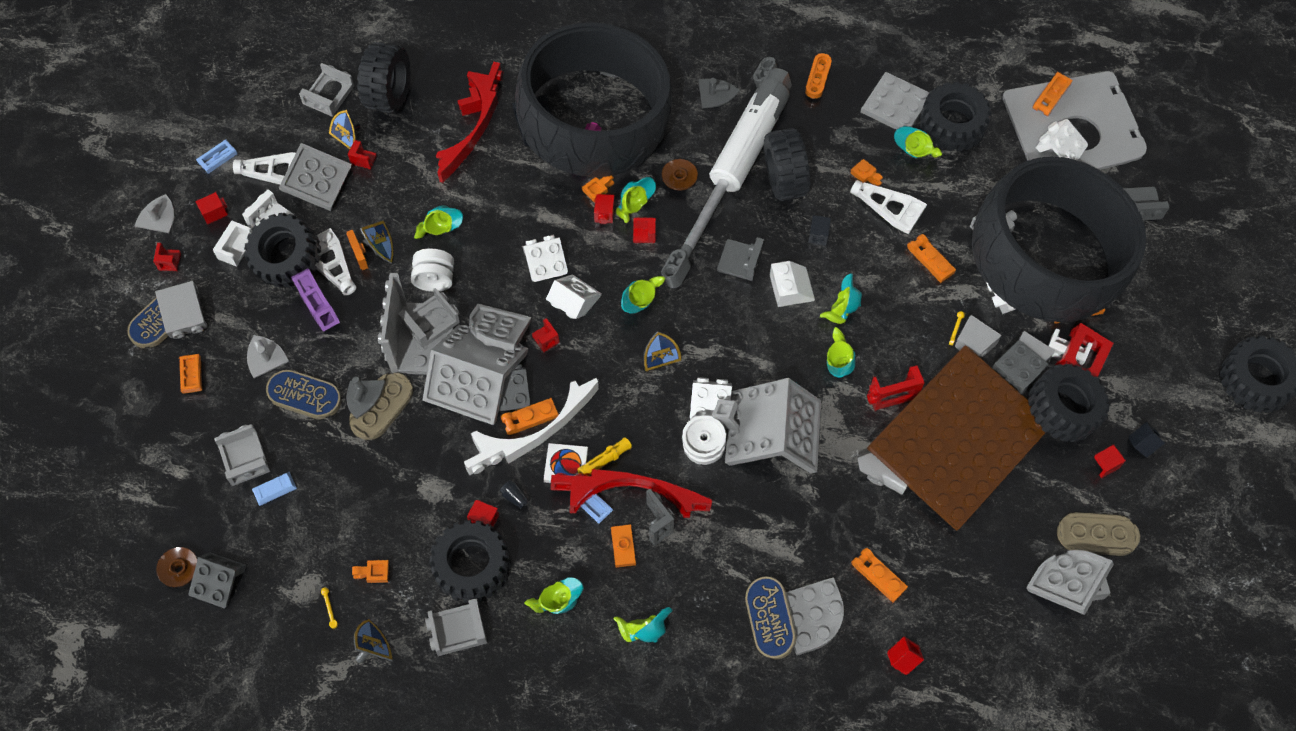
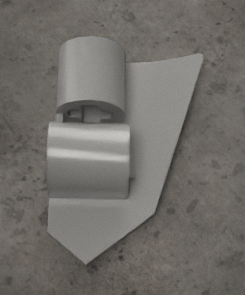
[857,453,907,495]

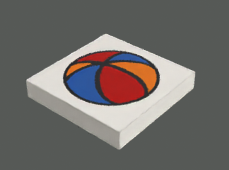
[544,443,588,483]

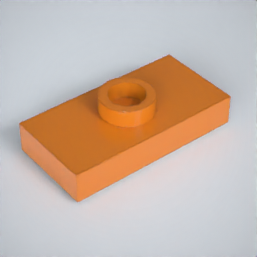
[346,230,368,270]
[180,354,202,394]
[611,525,636,568]

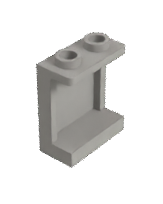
[155,281,208,339]
[214,424,270,486]
[425,599,487,656]

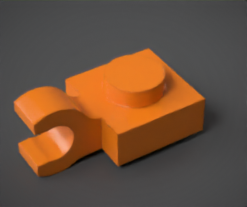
[851,159,883,186]
[582,175,614,202]
[352,560,389,583]

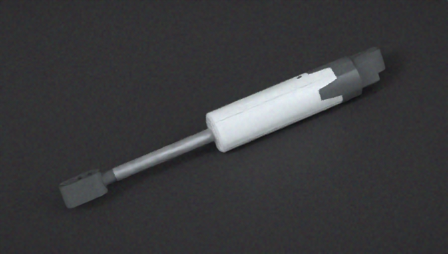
[661,57,792,288]

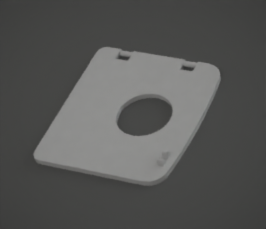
[1002,71,1147,170]

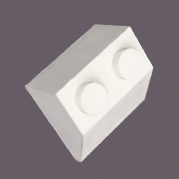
[770,261,815,307]
[546,275,602,319]

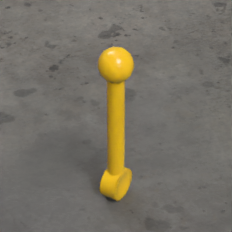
[949,311,965,346]
[321,587,338,629]

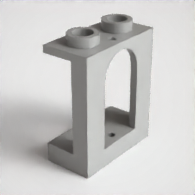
[299,63,354,117]
[398,288,460,348]

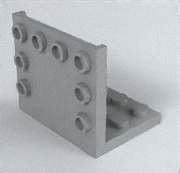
[378,273,456,375]
[423,325,528,425]
[725,378,821,473]

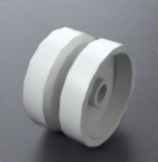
[411,249,454,292]
[682,415,726,465]

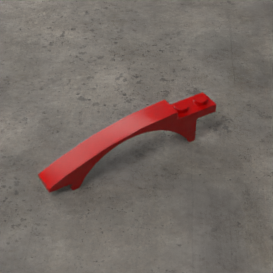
[436,62,503,183]
[551,469,712,518]

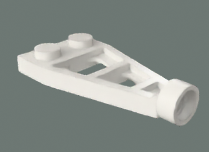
[233,152,296,184]
[850,180,927,234]
[315,228,356,295]

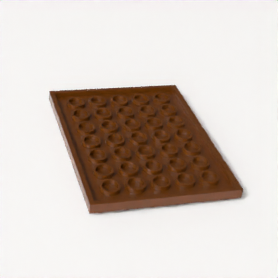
[867,345,1045,531]

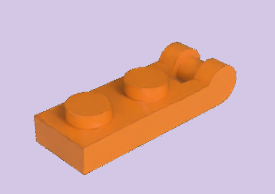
[1032,72,1073,117]
[907,234,956,283]
[501,398,558,435]
[851,548,908,603]

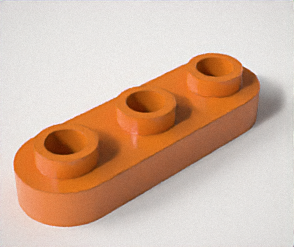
[805,53,832,99]

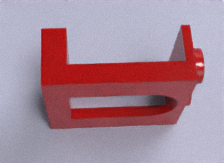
[1055,323,1113,378]
[867,366,925,411]

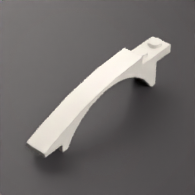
[464,378,598,475]

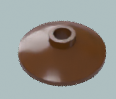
[662,159,698,190]
[156,547,197,587]

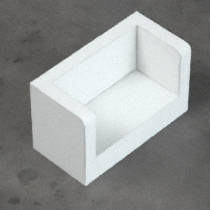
[213,221,253,266]
[1048,328,1093,367]

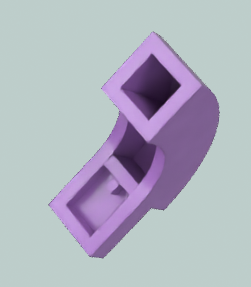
[291,268,340,331]

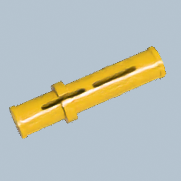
[577,438,632,476]

